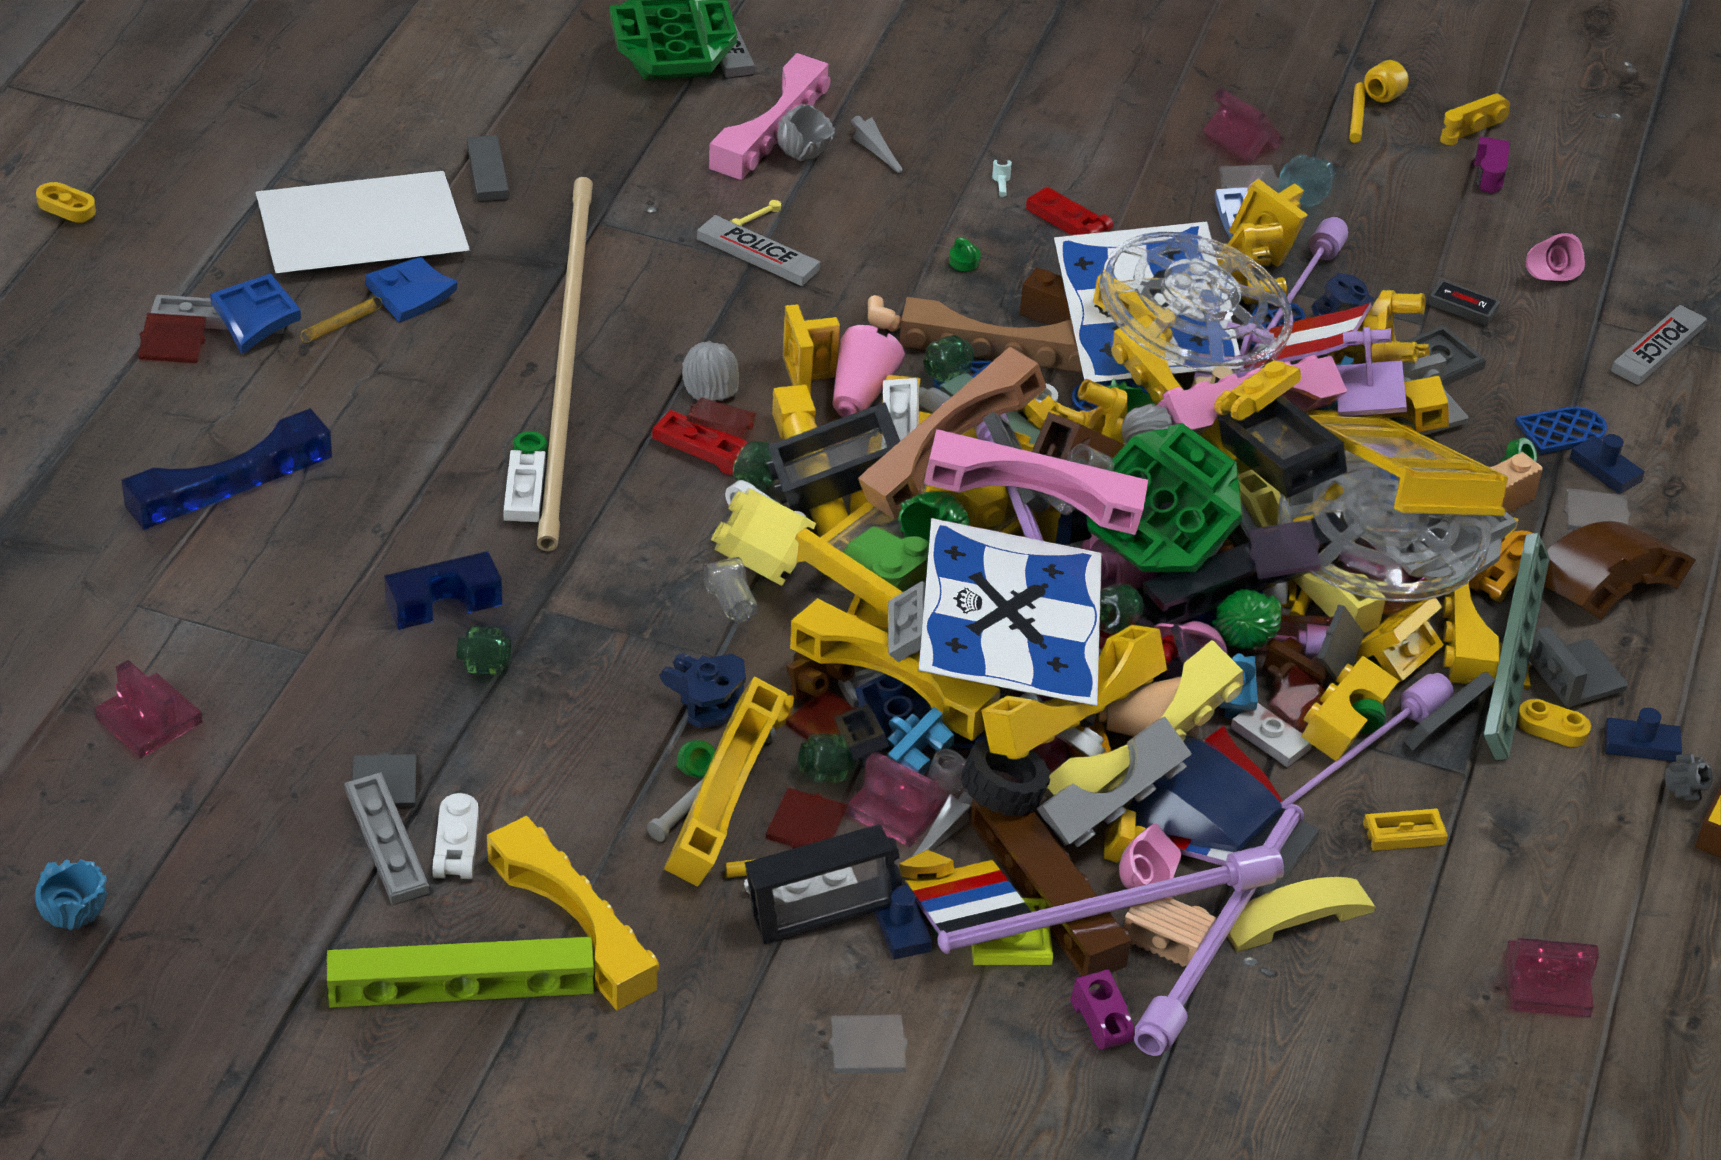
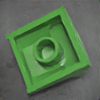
[843,526,929,592]

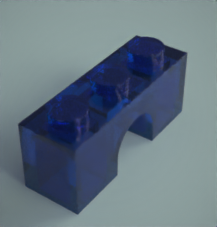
[384,551,502,630]

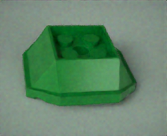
[609,0,737,80]
[1087,423,1243,572]

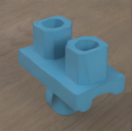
[1219,654,1258,719]
[887,707,954,780]

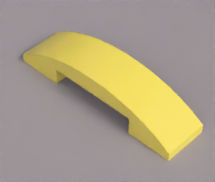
[1227,877,1375,952]

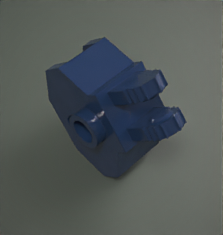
[1311,273,1374,316]
[659,653,746,728]

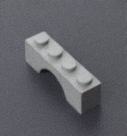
[1036,717,1192,847]

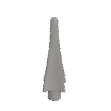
[851,116,902,173]
[912,792,973,857]

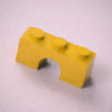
[1346,376,1449,432]
[1301,656,1399,761]

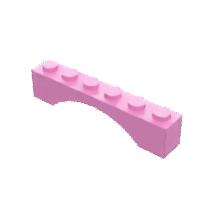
[709,53,831,180]
[1157,355,1348,435]
[923,429,1148,535]

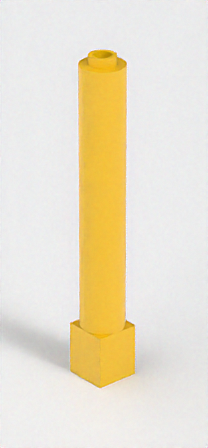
[772,384,856,552]

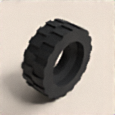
[961,738,1051,816]

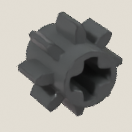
[1665,754,1713,801]

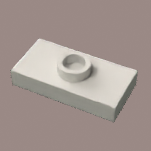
[1231,703,1312,767]

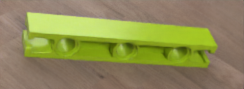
[327,937,594,1008]

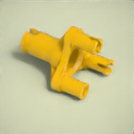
[1214,222,1287,304]
[1333,290,1430,363]
[1047,379,1127,443]

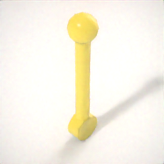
[730,200,781,226]

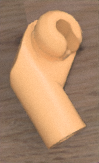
[867,295,901,332]

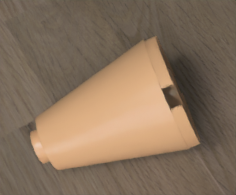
[1098,676,1199,739]

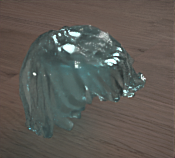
[1279,154,1335,208]

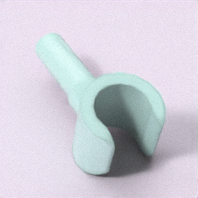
[992,160,1012,198]

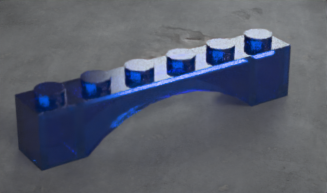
[121,408,332,530]

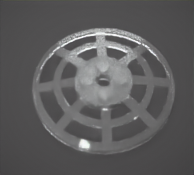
[1100,232,1293,373]
[1277,450,1491,601]

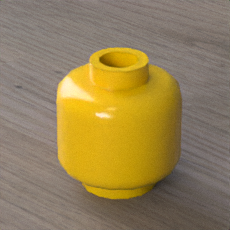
[1364,60,1409,103]

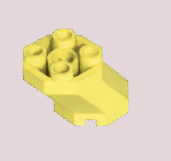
[711,488,816,586]

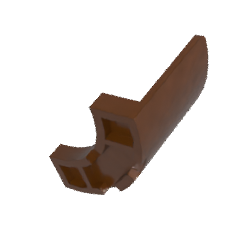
[1544,521,1696,620]

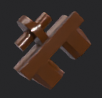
[1262,637,1329,701]
[786,652,855,701]

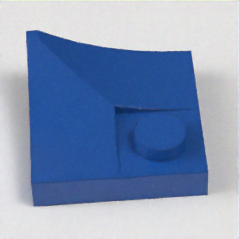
[365,257,458,323]
[210,273,301,354]

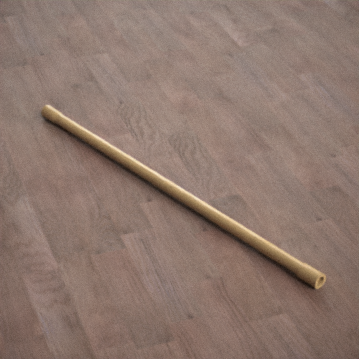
[537,177,593,552]

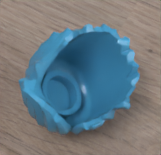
[35,859,108,931]

